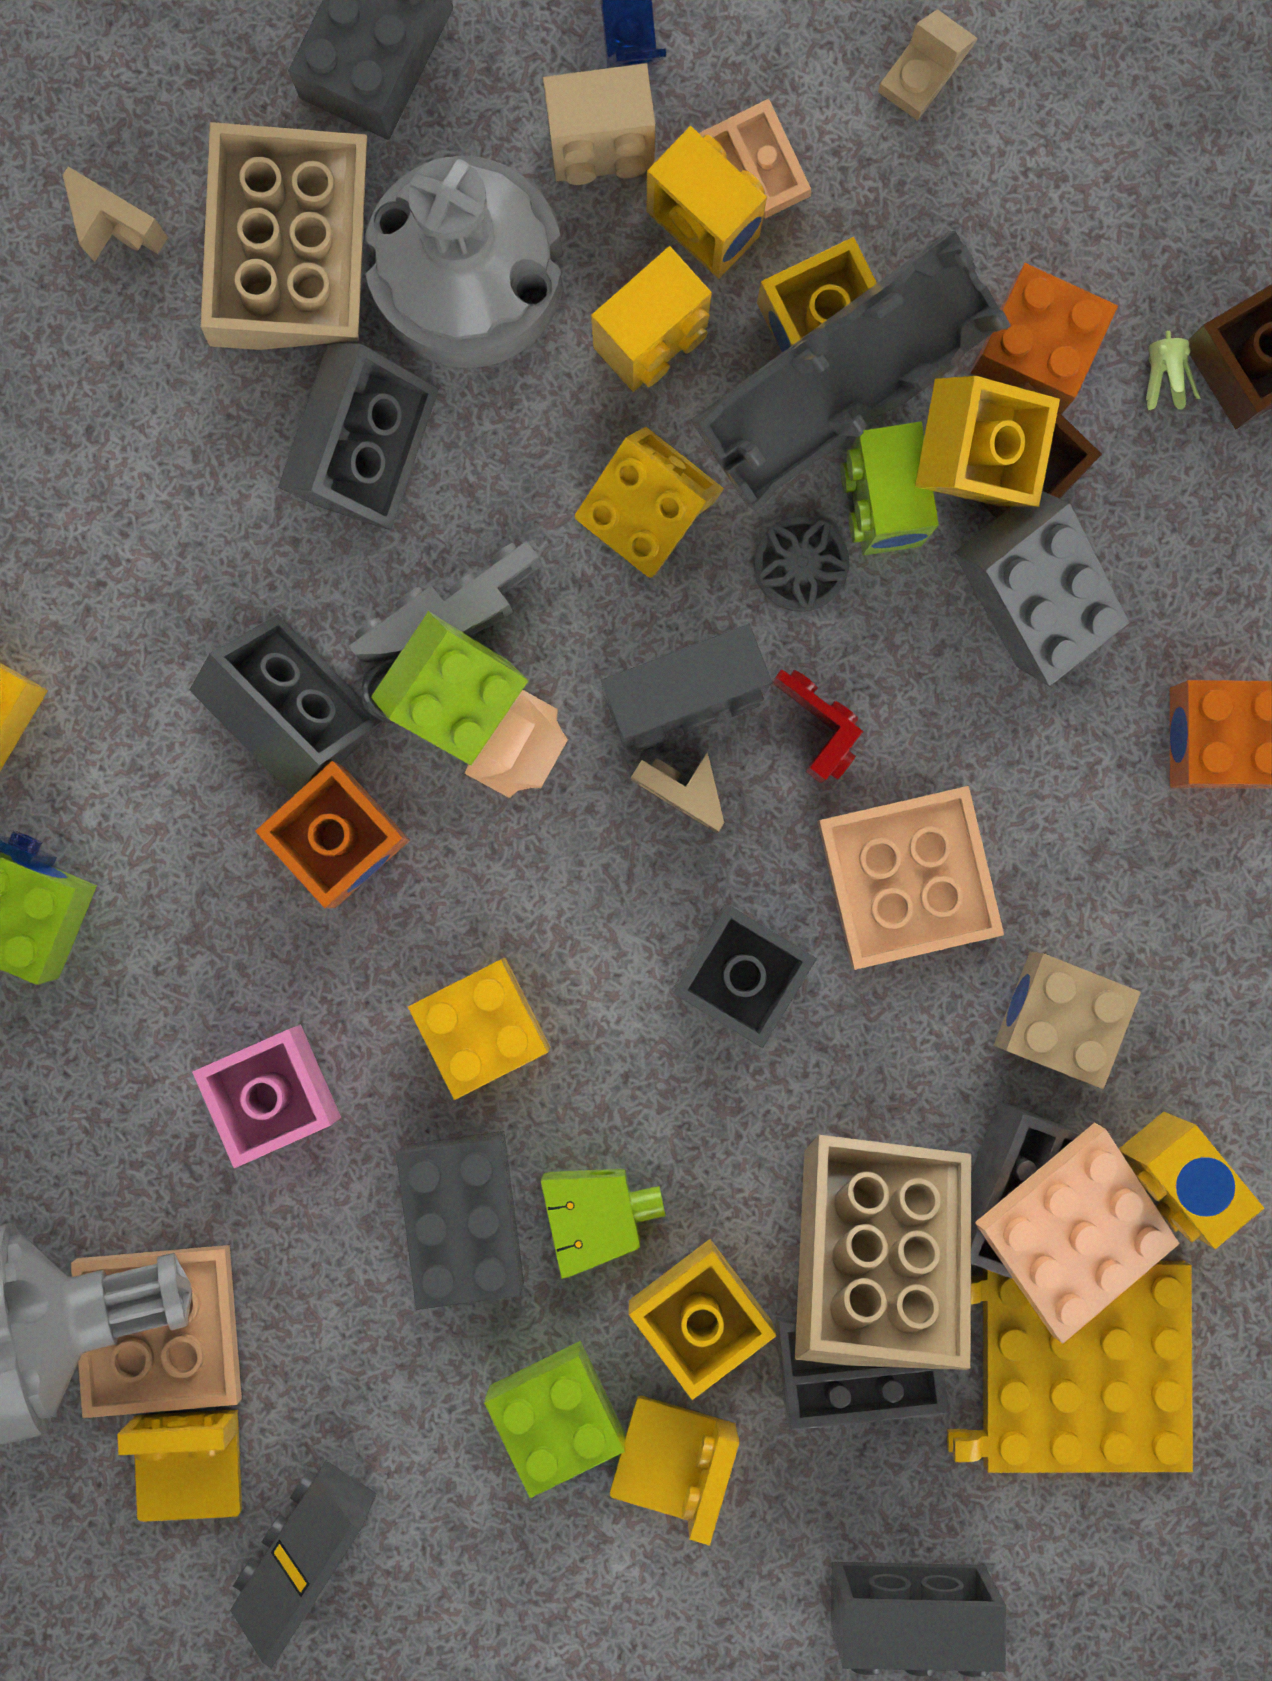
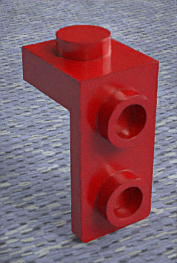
[772,669,863,783]

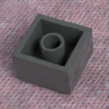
[672,904,817,1048]

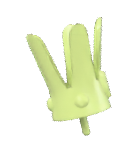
[1146,331,1201,410]

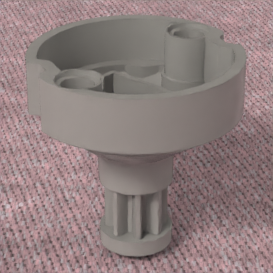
[365,156,563,368]
[0,1223,192,1445]

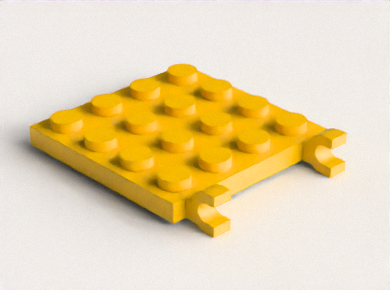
[947,1261,1193,1473]

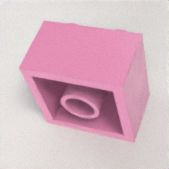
[192,1025,341,1168]

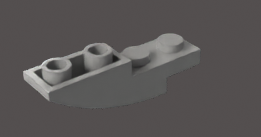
[349,541,541,661]

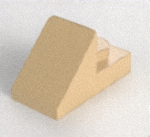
[878,9,977,121]
[63,167,168,262]
[631,752,724,833]

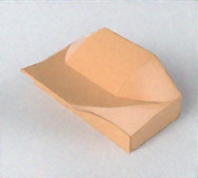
[464,690,568,798]

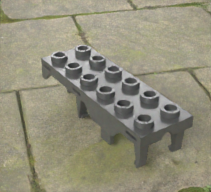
[691,231,1011,511]

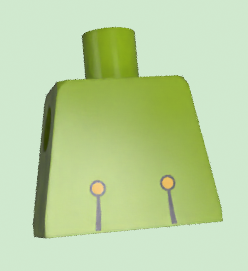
[541,1169,666,1279]

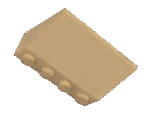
[200,122,367,350]
[795,1135,971,1370]

